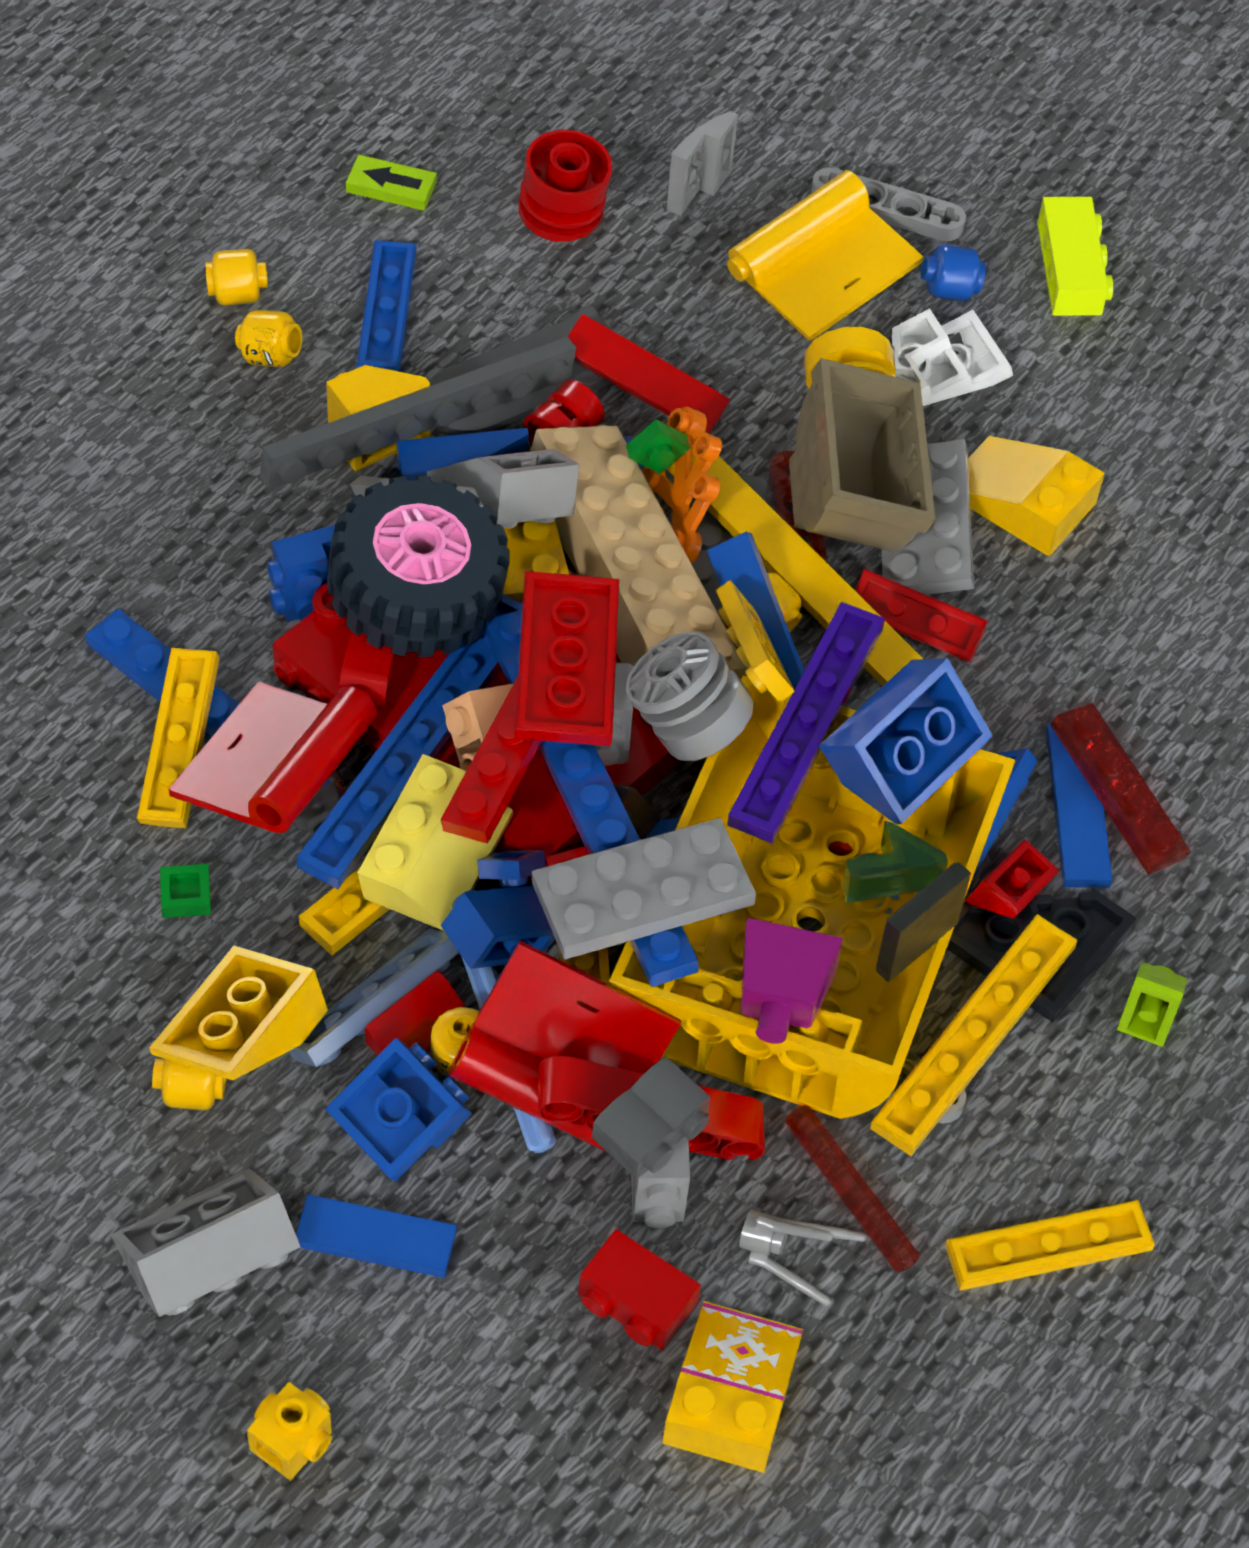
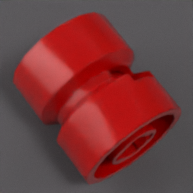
[523,380,605,445]

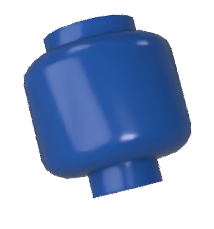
[921,243,986,302]

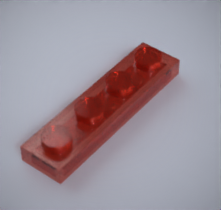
[1050,703,1191,874]

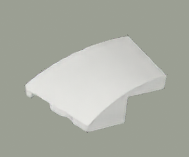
[892,309,1013,406]

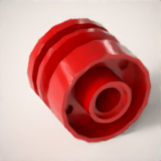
[518,129,612,242]

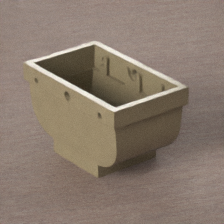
[789,358,936,552]

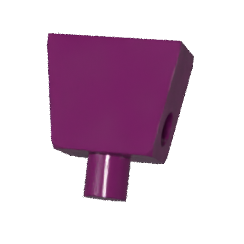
[741,918,843,1044]

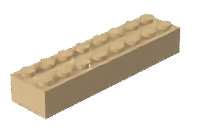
[530,425,747,680]

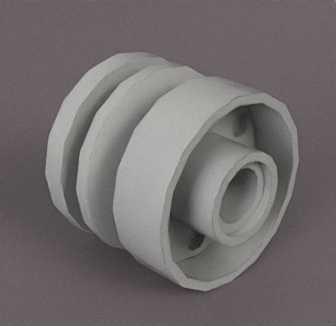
[625,632,754,761]

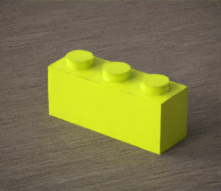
[1037,197,1113,316]

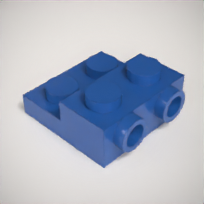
[267,525,335,622]
[325,1038,473,1182]

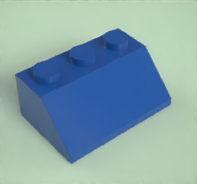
[819,658,993,824]

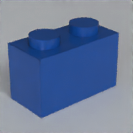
[441,885,555,969]

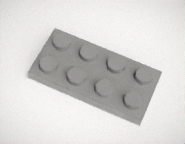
[882,439,974,595]
[531,818,756,960]

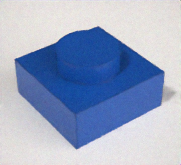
[478,849,546,887]

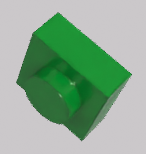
[626,419,691,474]
[160,864,211,918]

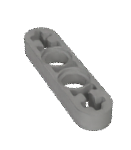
[811,168,966,241]

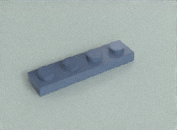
[289,928,459,1067]

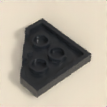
[947,892,1137,1023]

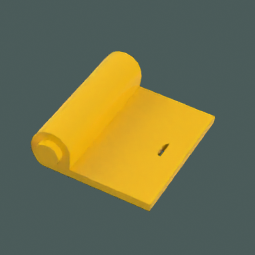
[727,170,924,341]

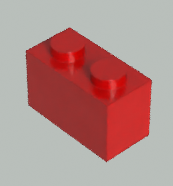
[578,1229,701,1351]

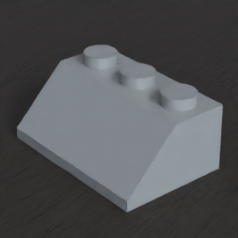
[111,1168,300,1317]

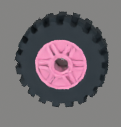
[327,476,510,658]

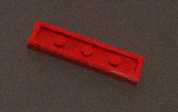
[567,313,730,434]

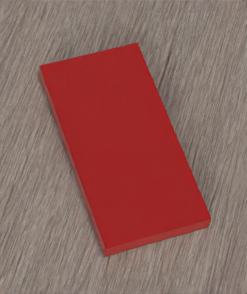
[514,571,620,746]

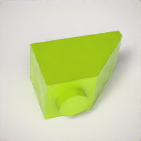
[1117,962,1188,1047]

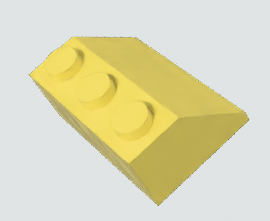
[357,754,514,931]

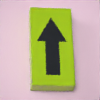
[346,154,437,211]

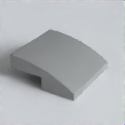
[666,111,738,216]

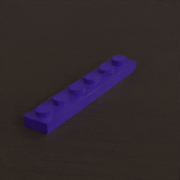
[727,602,885,843]

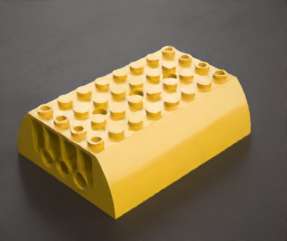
[609,675,1016,1119]

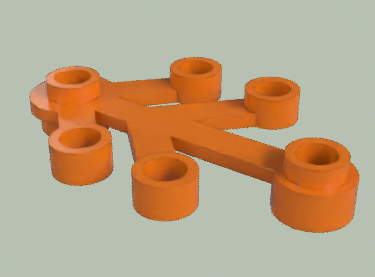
[641,407,722,564]

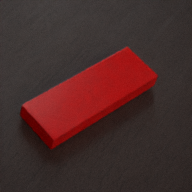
[855,569,989,663]

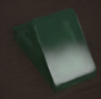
[842,821,948,903]

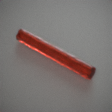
[785,1105,920,1273]

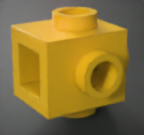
[247,1382,332,1481]

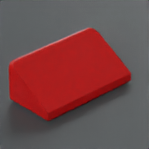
[965,839,1059,919]
[365,970,467,1055]

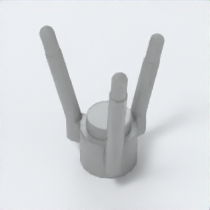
[739,1209,867,1306]

